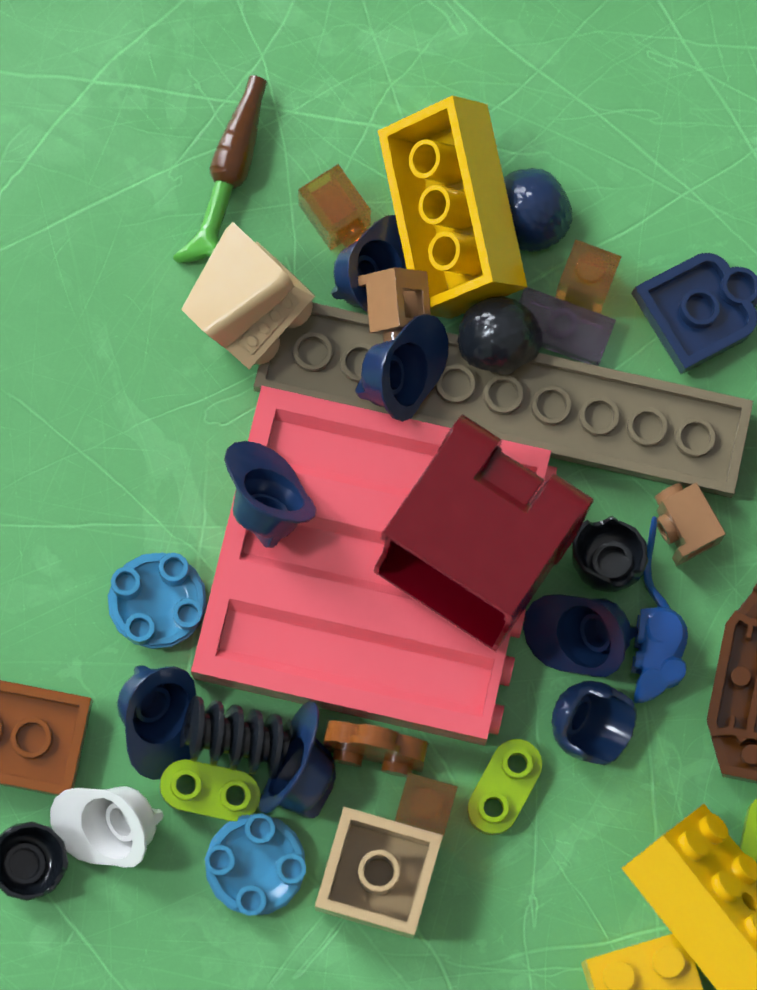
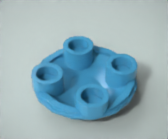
[108,553,207,649]
[205,813,306,916]

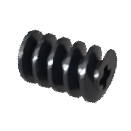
[180,696,292,779]

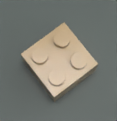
[315,807,443,939]

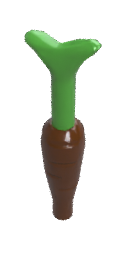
[173,75,267,263]

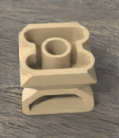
[182,222,315,369]

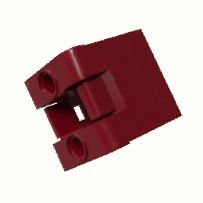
[374,414,594,652]

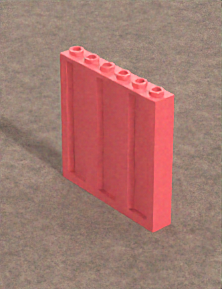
[191,386,557,746]

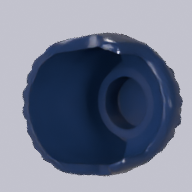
[503,168,572,252]
[551,681,637,765]

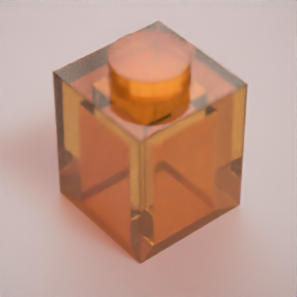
[298,164,371,250]
[555,240,622,317]
[395,772,457,842]

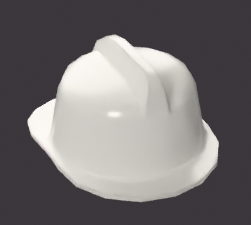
[50,786,163,867]

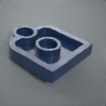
[631,253,757,374]

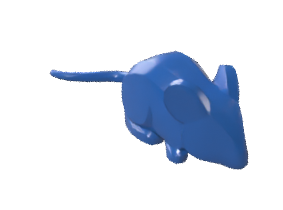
[631,516,688,703]

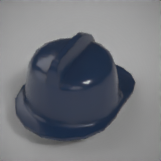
[331,215,407,312]
[355,314,449,421]
[224,441,316,548]
[523,594,638,677]
[117,665,196,780]
[259,701,336,818]

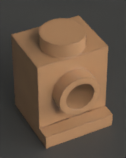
[358,267,431,342]
[654,482,726,566]

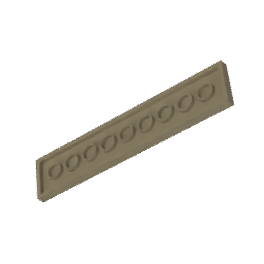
[254,302,753,498]

